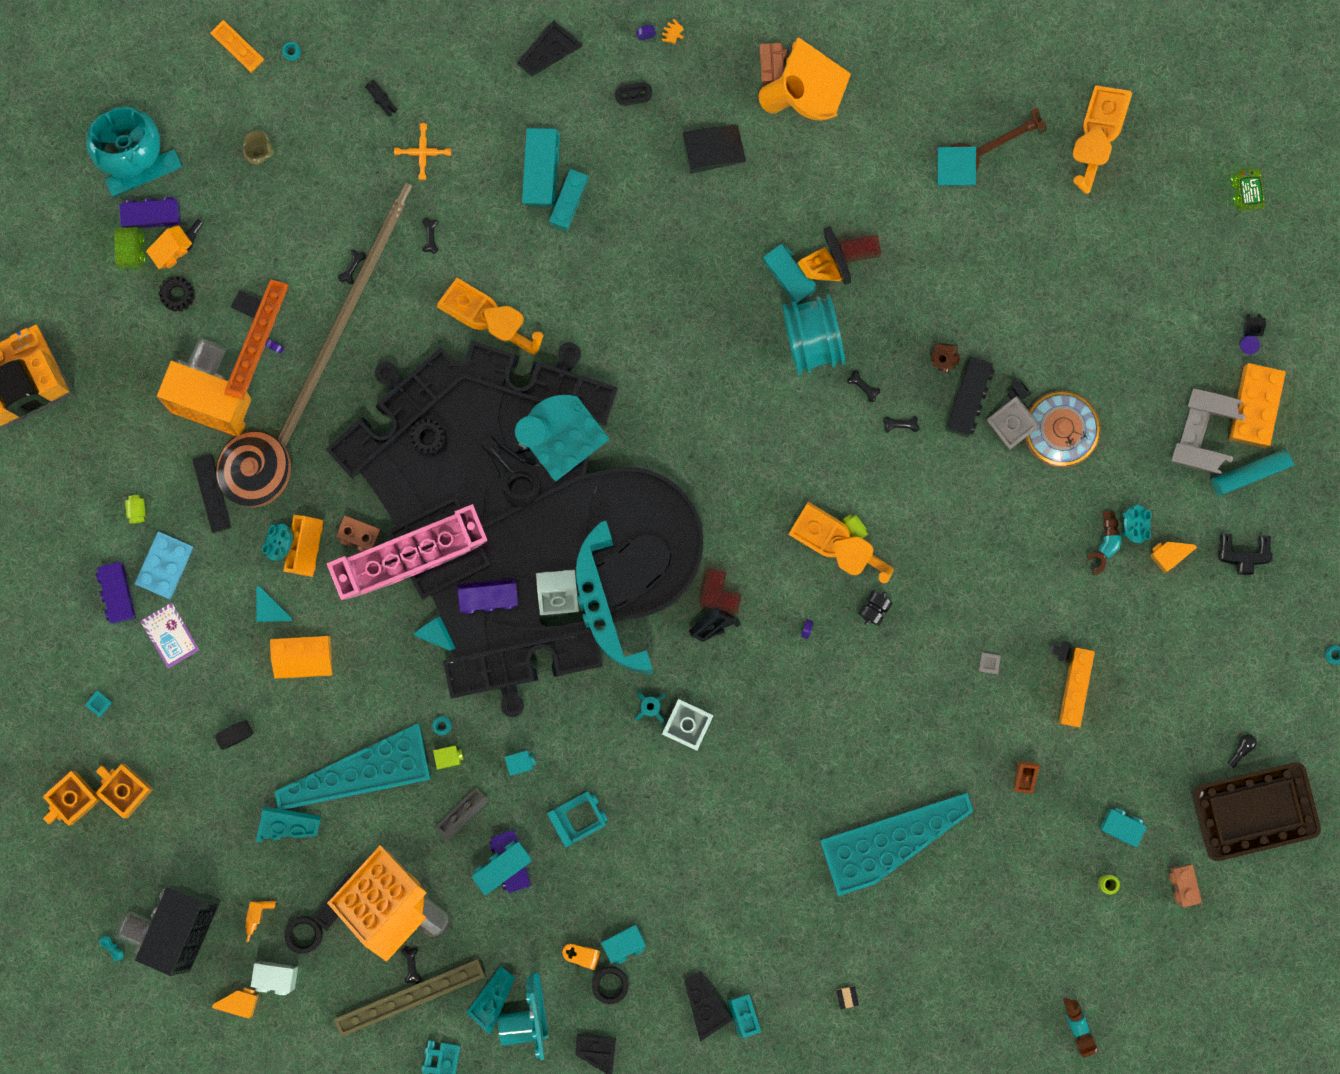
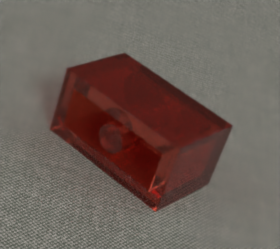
[839,235,881,263]

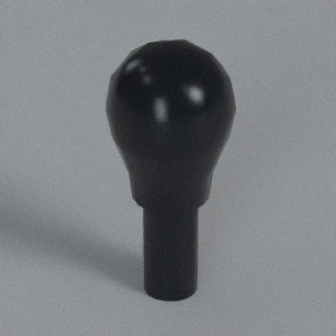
[185,219,204,251]
[1228,734,1257,768]

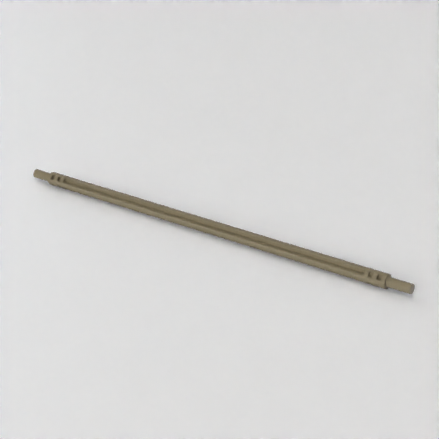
[249,183,412,509]

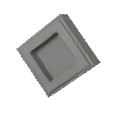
[978,652,1001,675]

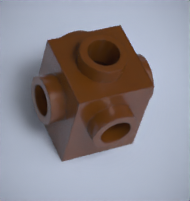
[931,343,960,372]

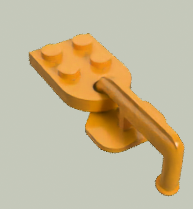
[1073,85,1132,194]
[437,278,543,355]
[788,502,894,583]

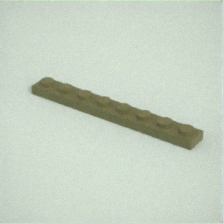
[334,959,486,1037]

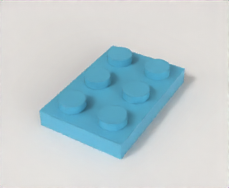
[135,532,194,600]

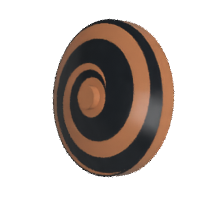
[216,431,291,508]

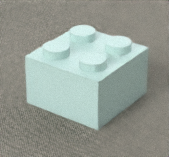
[536,570,579,615]
[662,699,714,751]
[251,961,298,995]

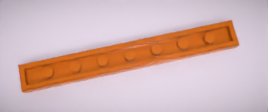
[224,279,289,400]

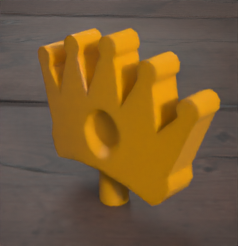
[662,19,684,44]

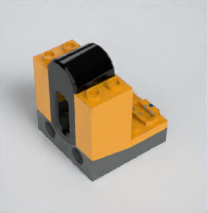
[0,324,74,429]

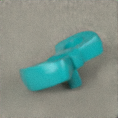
[99,935,123,961]

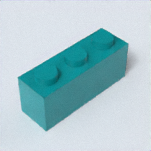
[549,169,589,232]
[762,244,816,305]
[472,841,533,896]

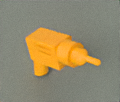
[245,901,277,942]

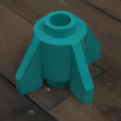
[635,691,666,723]

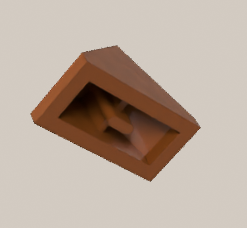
[1014,761,1040,794]

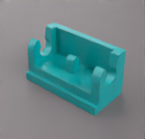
[727,994,761,1038]

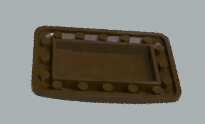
[1192,762,1321,861]

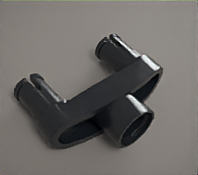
[1219,534,1273,575]

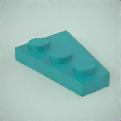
[256,806,321,842]
[466,966,515,1034]

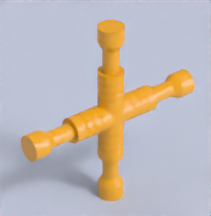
[394,123,451,180]

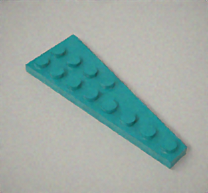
[275,724,431,810]

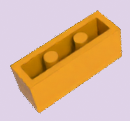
[283,515,323,577]

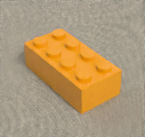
[1228,363,1286,448]

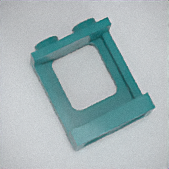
[547,791,608,848]

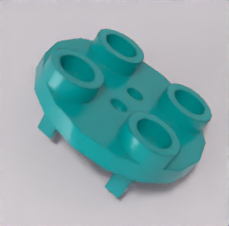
[1122,505,1152,543]
[262,524,293,561]

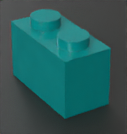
[505,751,537,776]
[1099,808,1147,847]
[601,924,646,965]

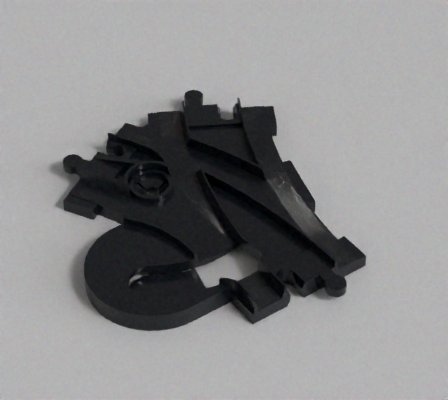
[326,341,703,717]

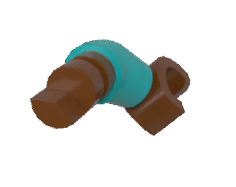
[1087,511,1122,575]
[1063,998,1098,1058]

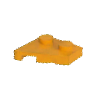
[798,247,842,281]

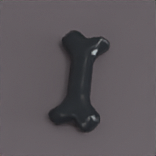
[422,218,439,254]
[338,250,366,284]
[847,370,880,402]
[883,416,920,433]
[402,947,421,984]

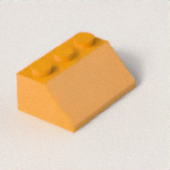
[270,636,332,679]

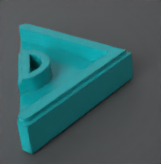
[256,586,293,622]
[413,617,456,651]

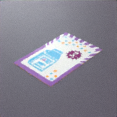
[140,603,199,669]

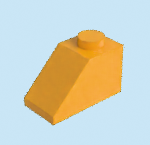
[1150,542,1197,573]
[212,987,259,1019]

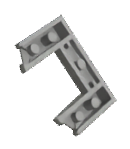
[1172,389,1245,474]

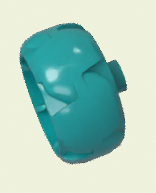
[86,107,161,178]

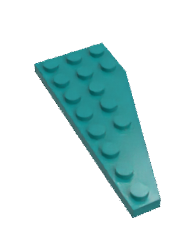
[820,793,973,896]

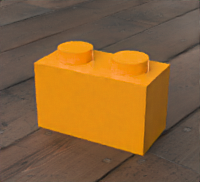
[146,226,192,269]

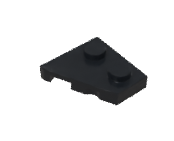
[689,608,741,642]
[575,1034,616,1074]

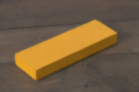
[210,20,264,73]

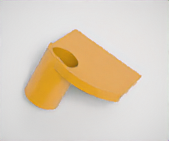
[759,37,851,120]

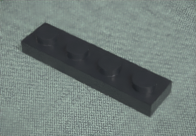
[192,454,231,533]

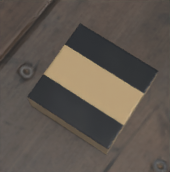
[836,986,859,1009]

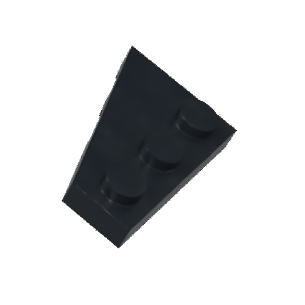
[517,21,583,77]
[684,970,733,1041]

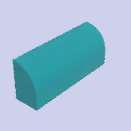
[522,128,560,208]
[1210,449,1294,497]

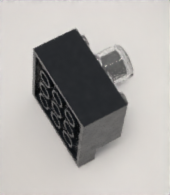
[115,885,221,976]

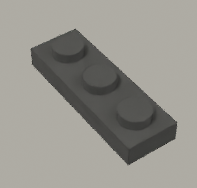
[435,787,489,841]

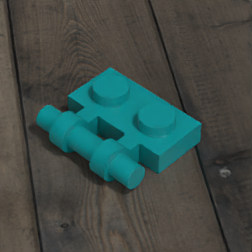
[421,1040,461,1074]

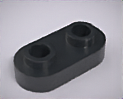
[615,82,652,106]

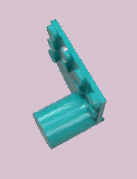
[515,395,610,482]
[497,972,548,1060]

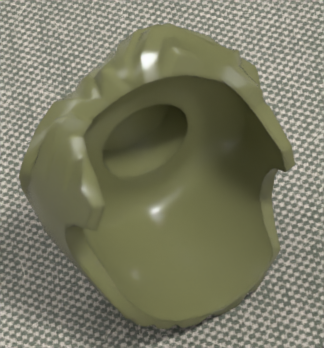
[242,130,274,166]

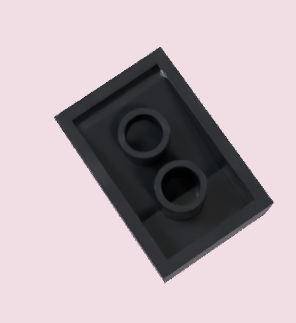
[683,125,746,174]

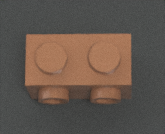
[336,515,382,552]
[1169,864,1202,907]

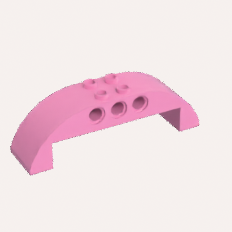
[326,504,488,600]

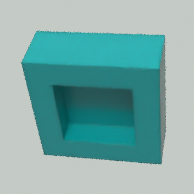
[85,690,113,718]

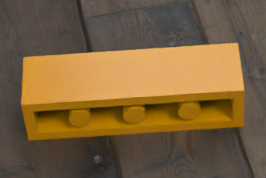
[1058,648,1095,728]

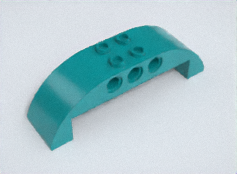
[576,521,654,675]

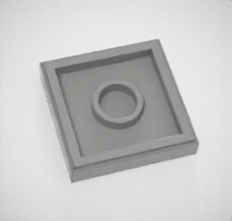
[987,396,1040,450]

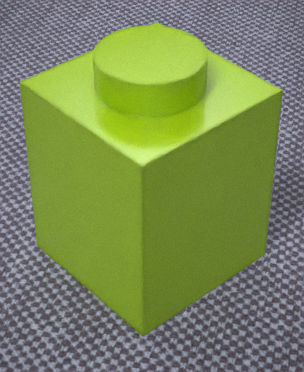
[433,746,464,770]

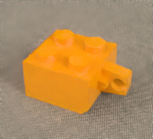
[96,764,153,819]
[43,771,102,826]

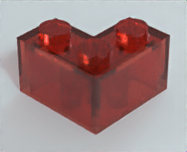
[700,568,741,615]

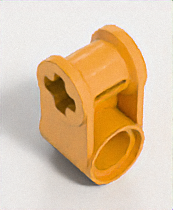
[562,944,601,970]

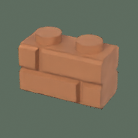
[760,43,787,86]

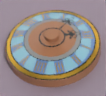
[1025,391,1101,467]

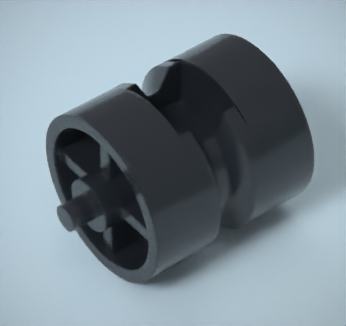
[858,591,893,626]

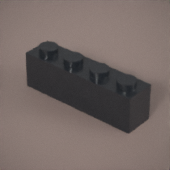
[945,356,995,438]

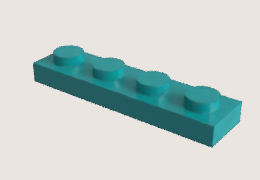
[104,149,183,198]

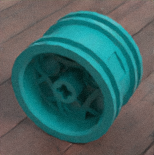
[782,294,845,375]

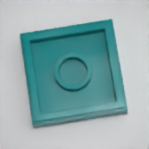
[938,147,976,186]

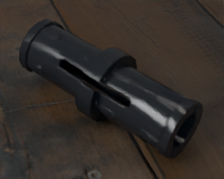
[365,80,398,117]

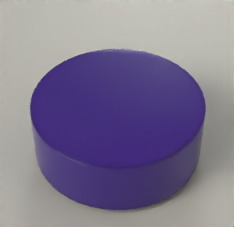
[636,25,656,40]
[1240,335,1260,355]
[265,338,285,354]
[801,619,814,639]

